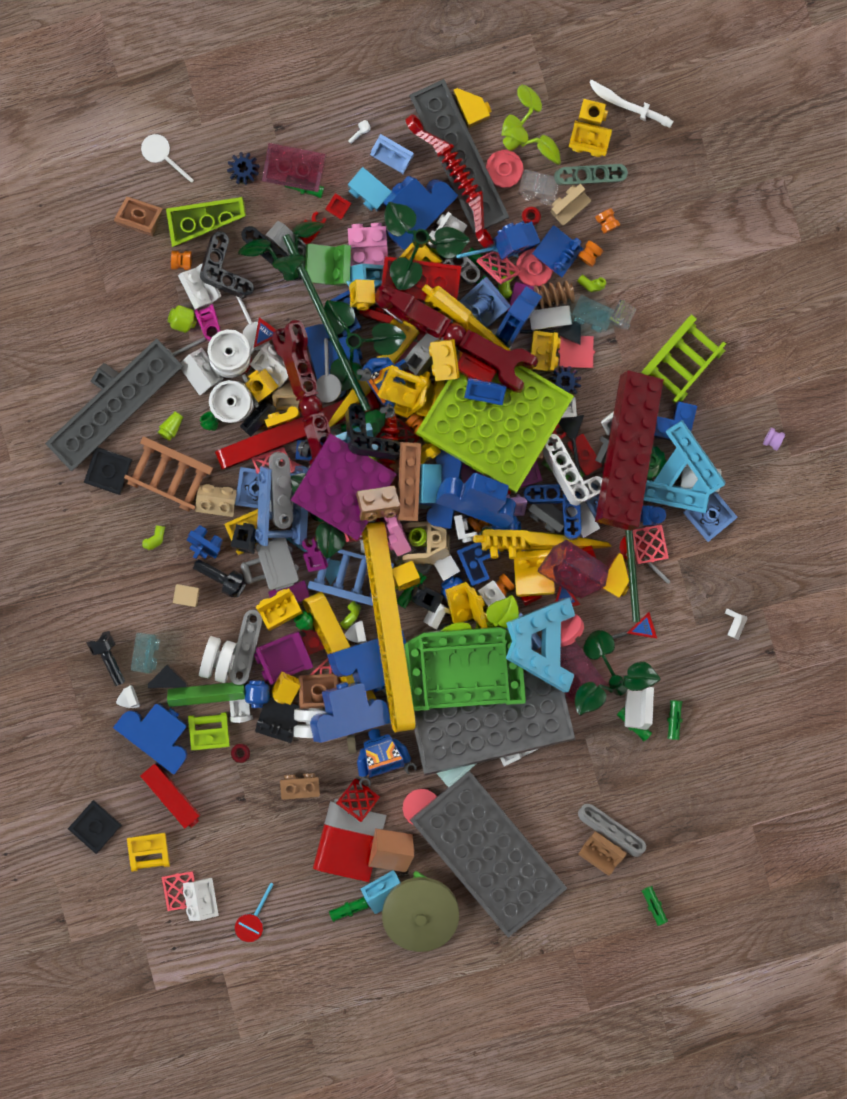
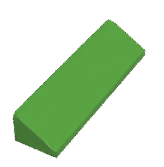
[167,682,245,707]

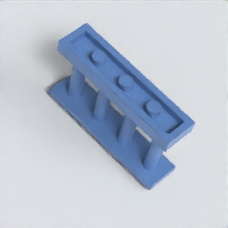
[255,466,309,546]
[308,549,394,606]

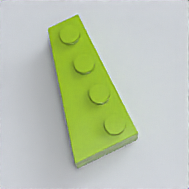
[166,197,246,247]

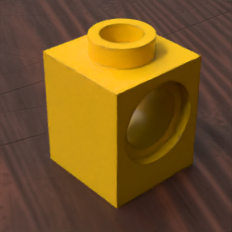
[578,99,608,126]
[349,279,375,310]
[245,369,279,402]
[392,561,420,592]
[271,671,301,705]

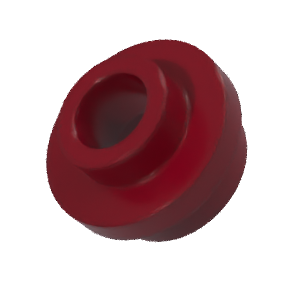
[231,744,250,763]

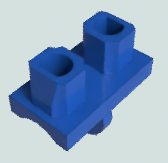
[640,506,666,526]
[186,525,223,559]

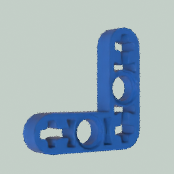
[524,484,582,540]

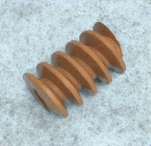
[534,280,575,309]

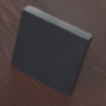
[84,447,133,495]
[68,800,122,854]

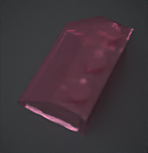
[262,143,327,192]
[538,540,609,599]
[560,641,607,706]

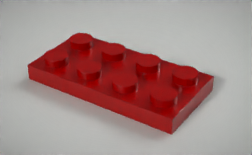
[381,256,461,301]

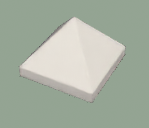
[601,412,614,436]

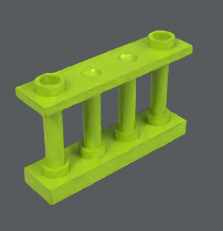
[641,314,726,404]

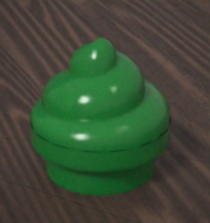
[200,411,219,431]
[294,611,313,630]

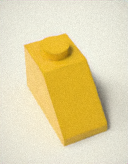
[453,88,492,128]
[598,553,630,598]

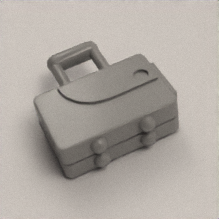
[241,538,299,591]

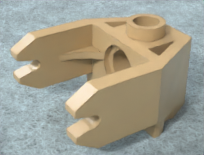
[402,521,450,565]

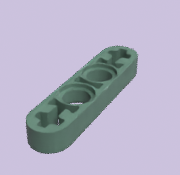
[554,164,628,186]

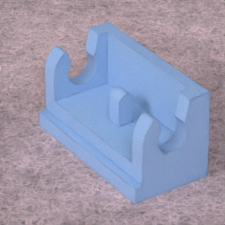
[370,134,414,174]

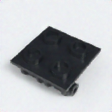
[255,697,300,743]

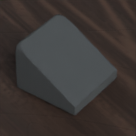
[90,363,119,390]

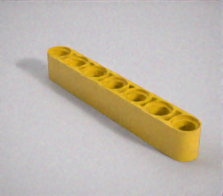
[303,592,376,700]

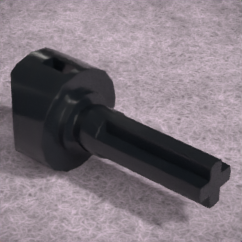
[193,559,246,597]
[86,631,125,686]

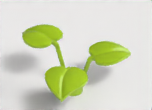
[501,84,561,166]
[441,595,519,631]

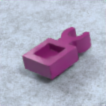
[302,537,328,572]

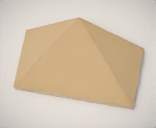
[272,382,306,410]

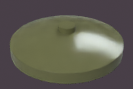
[382,877,459,952]

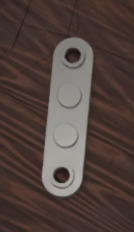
[269,452,293,529]
[229,610,263,685]
[578,804,646,857]

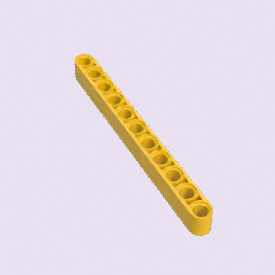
[362,521,416,733]

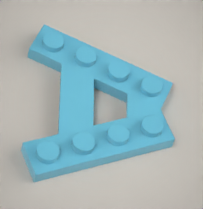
[644,420,726,513]
[506,598,575,692]

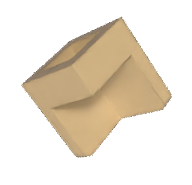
[173,584,200,607]

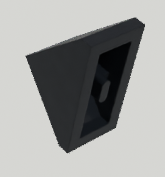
[148,664,188,688]

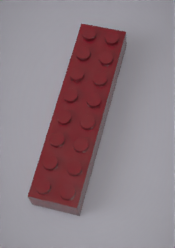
[595,370,664,531]

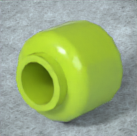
[167,305,197,333]

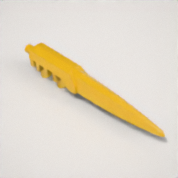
[422,284,511,351]
[328,319,419,428]
[473,529,611,559]

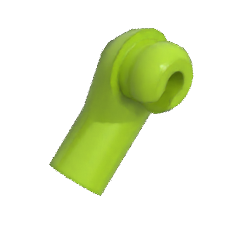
[577,274,606,292]
[142,525,165,550]
[340,601,361,630]

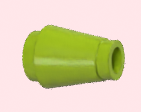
[157,411,183,441]
[409,528,427,547]

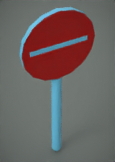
[235,883,273,942]

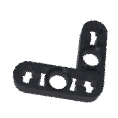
[200,231,254,298]
[345,403,400,460]

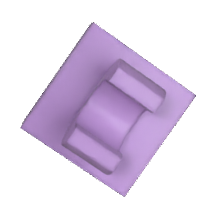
[507,494,527,516]

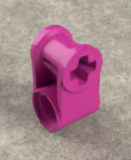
[194,304,221,342]

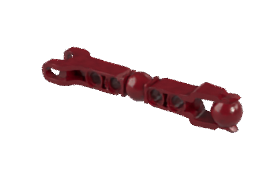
[375,285,538,393]
[272,320,331,466]

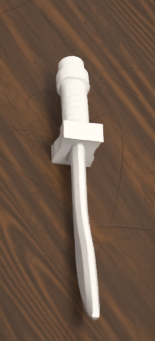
[590,80,674,128]

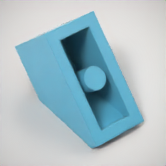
[350,264,384,284]

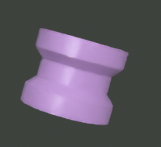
[763,427,785,451]

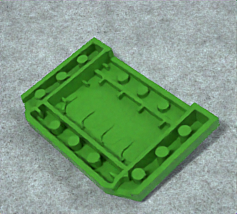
[404,627,526,711]

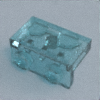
[571,295,615,333]
[131,633,160,673]

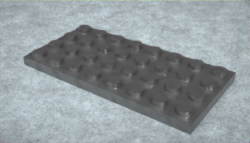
[414,672,575,776]
[410,771,567,938]

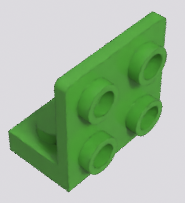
[305,244,351,286]

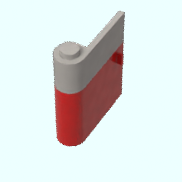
[313,798,387,882]

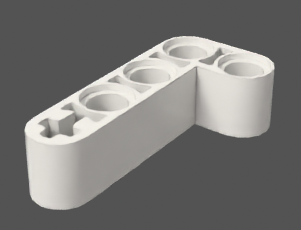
[542,434,602,506]

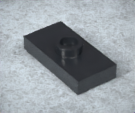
[240,399,277,437]

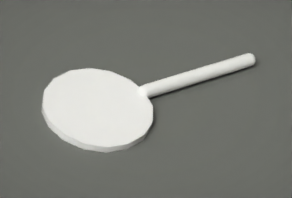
[141,134,194,182]
[236,296,270,350]

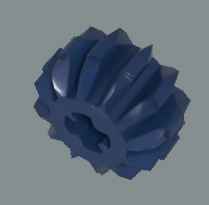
[227,152,260,185]
[549,366,581,395]

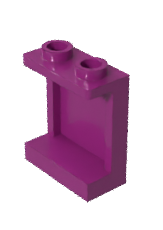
[254,630,313,685]

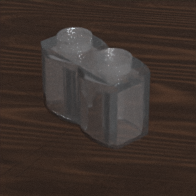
[518,169,560,205]

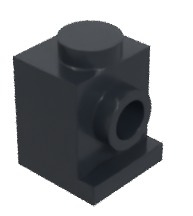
[230,523,256,554]
[411,583,444,613]

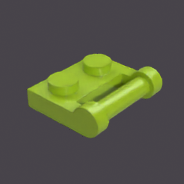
[188,712,230,751]

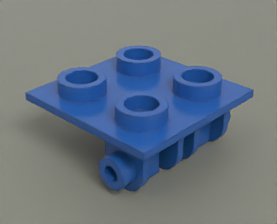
[532,225,583,278]

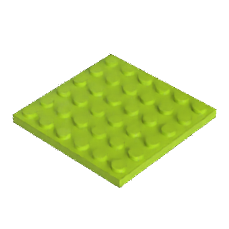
[416,366,574,494]

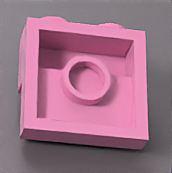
[348,223,388,266]
[382,515,411,557]

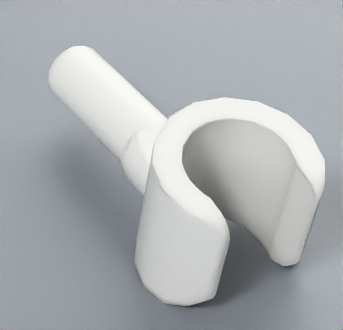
[348,120,371,144]

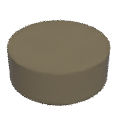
[347,735,357,754]

